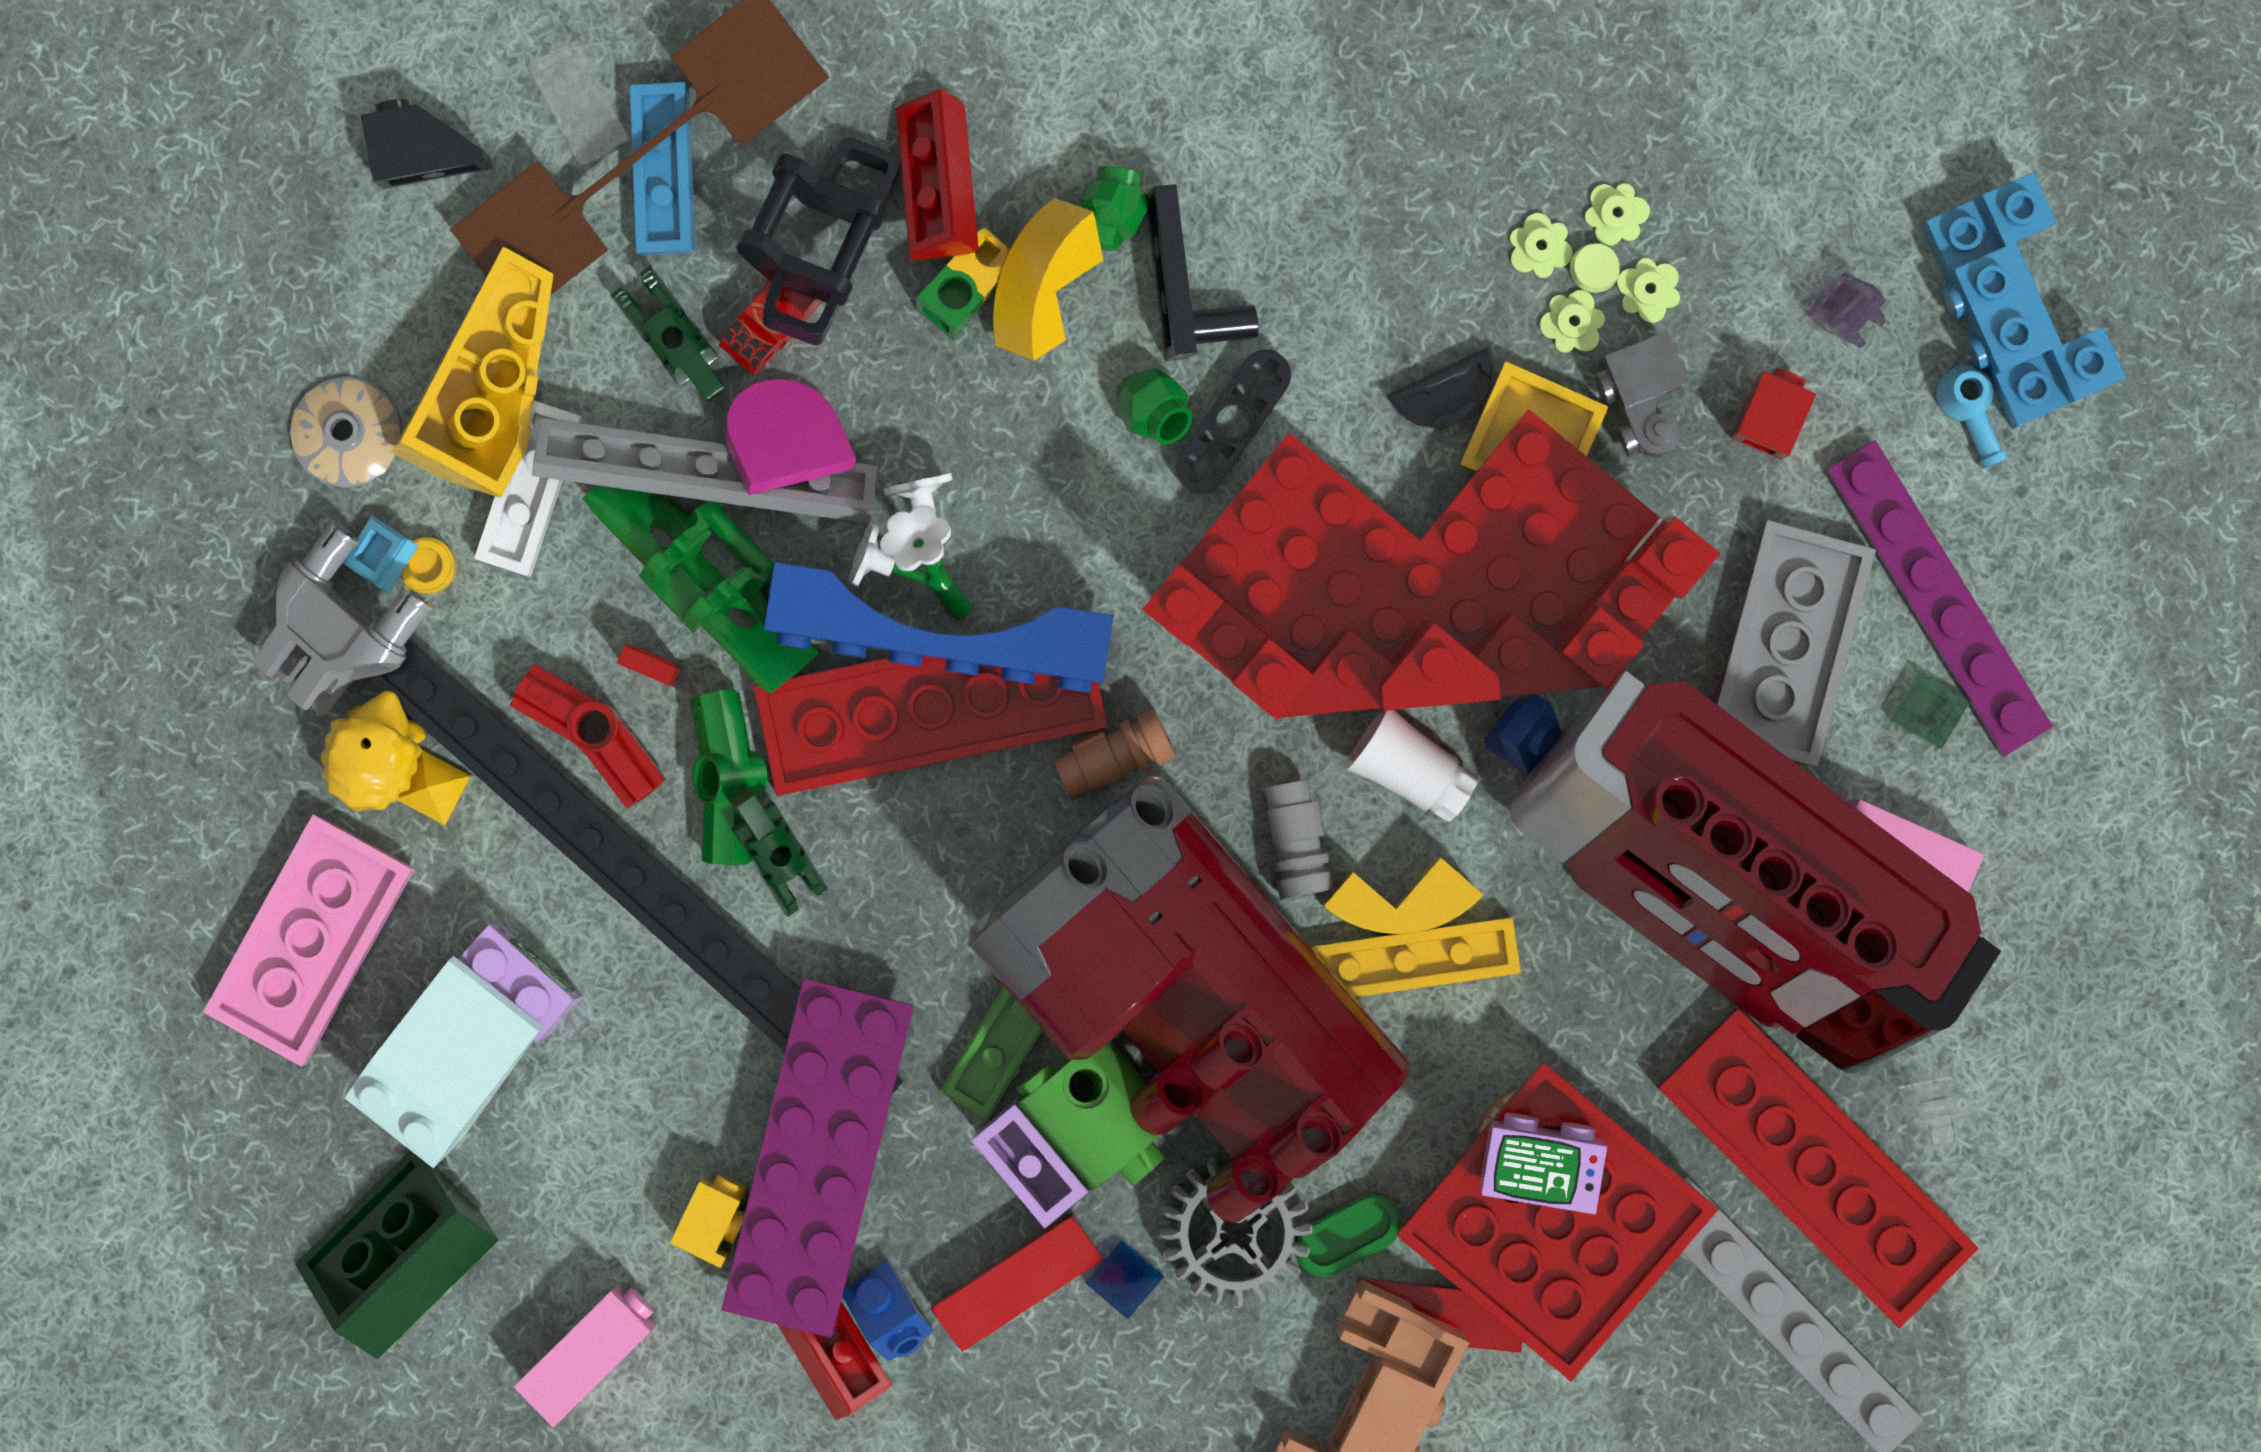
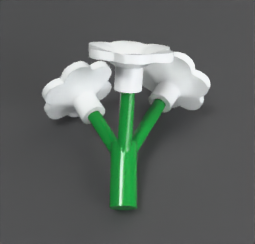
[847,473,973,620]

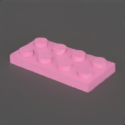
[203,814,415,1067]

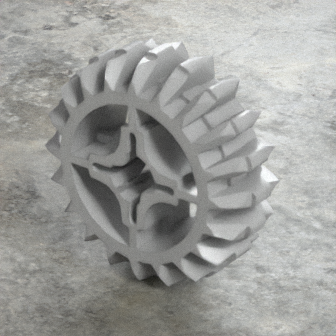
[1160,1154,1312,1308]

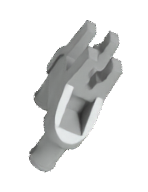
[251,520,434,716]

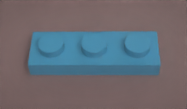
[629,82,696,256]

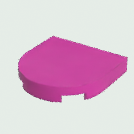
[725,379,856,495]

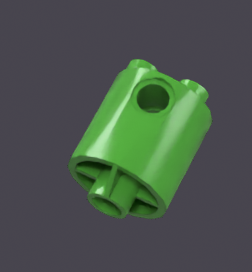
[1016,1040,1166,1190]

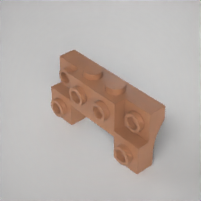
[1273,1279,1470,1452]

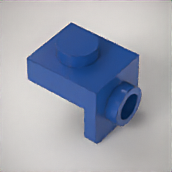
[1484,694,1561,774]
[842,1260,934,1361]

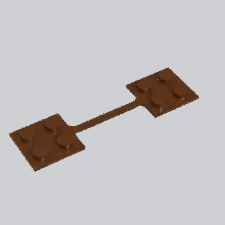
[449,0,830,295]

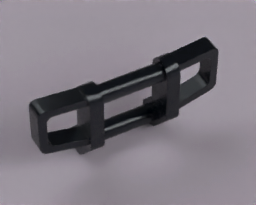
[736,137,901,346]

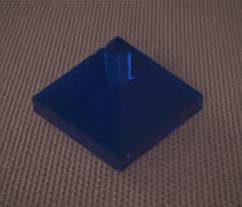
[1085,1239,1164,1319]

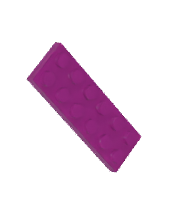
[721,978,914,1338]

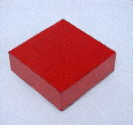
[617,644,682,687]

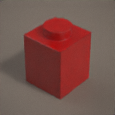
[1730,368,1816,460]

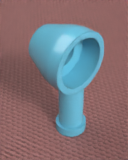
[1936,365,2008,469]

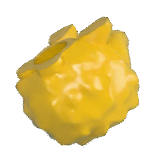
[321,691,426,811]

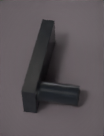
[1147,184,1258,362]

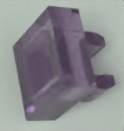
[1807,273,1886,348]

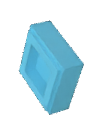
[343,515,419,593]

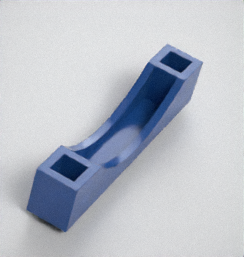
[764,562,1114,693]

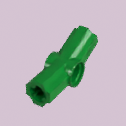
[689,689,768,866]

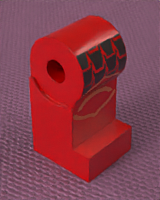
[719,279,823,376]

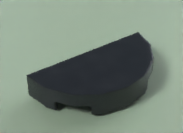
[1385,348,1493,429]

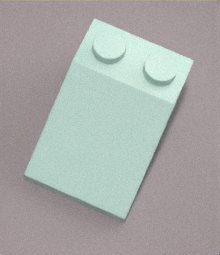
[345,956,543,1169]

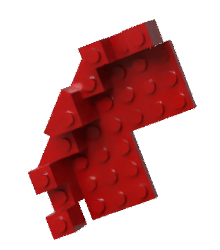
[1142,409,1721,721]

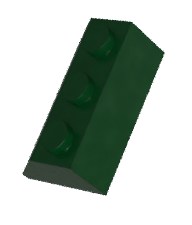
[295,1150,499,1359]

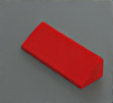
[896,88,979,260]
[930,1212,1104,1352]
[777,1301,893,1420]

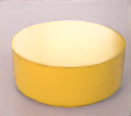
[400,537,457,594]

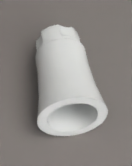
[1345,708,1479,822]

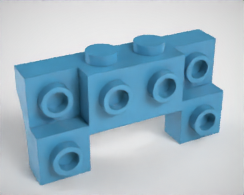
[1921,172,2127,429]

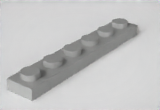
[532,418,878,524]
[1682,1175,1924,1452]

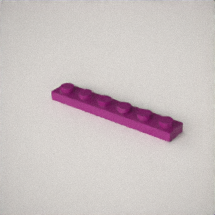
[1825,440,2053,756]

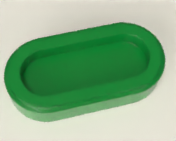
[1296,1192,1402,1277]

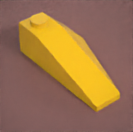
[392,246,553,498]

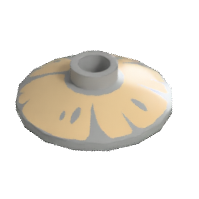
[289,376,402,488]

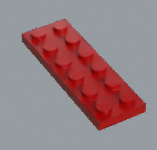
[754,657,1108,796]
[1656,1007,1979,1328]

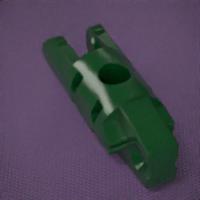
[610,265,726,402]
[726,783,828,917]

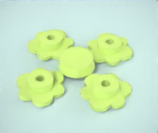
[1510,183,1680,353]

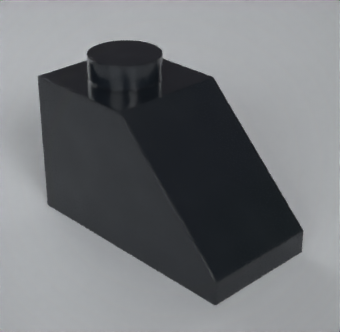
[361,99,493,189]

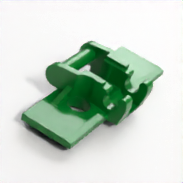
[582,485,820,695]

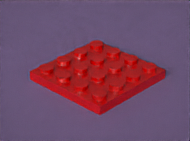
[1396,1060,1719,1382]

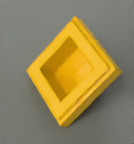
[397,750,472,825]

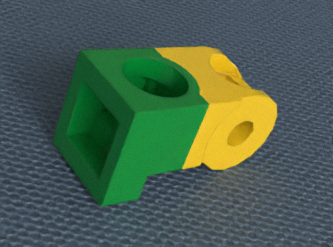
[915,227,1010,341]

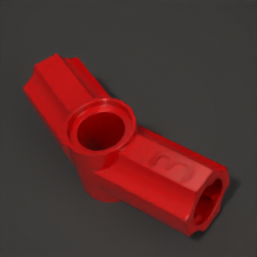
[509,664,667,809]

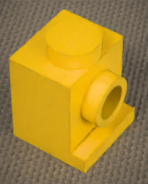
[670,1174,748,1268]

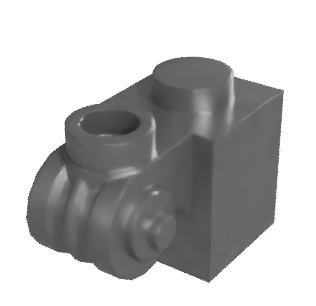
[1595,330,1689,458]

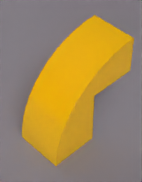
[993,198,1103,361]
[1322,857,1484,934]

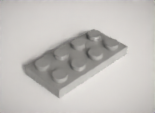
[1715,520,1876,767]

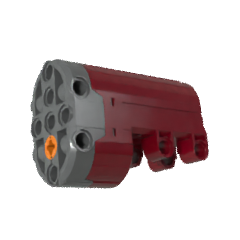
[968,775,1410,1222]

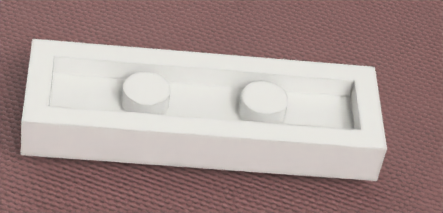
[474,400,583,577]

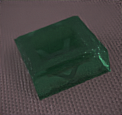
[1891,673,1970,750]

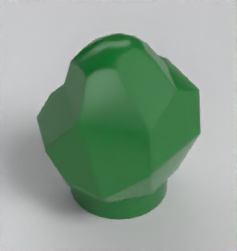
[1081,166,1150,251]
[1116,368,1192,445]

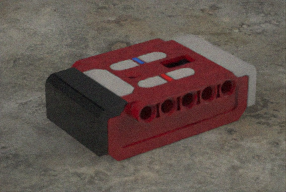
[1510,671,2001,1073]

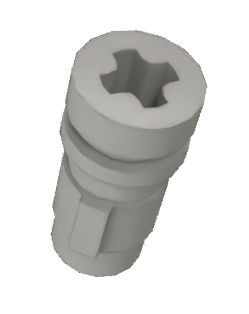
[1265,780,1335,901]

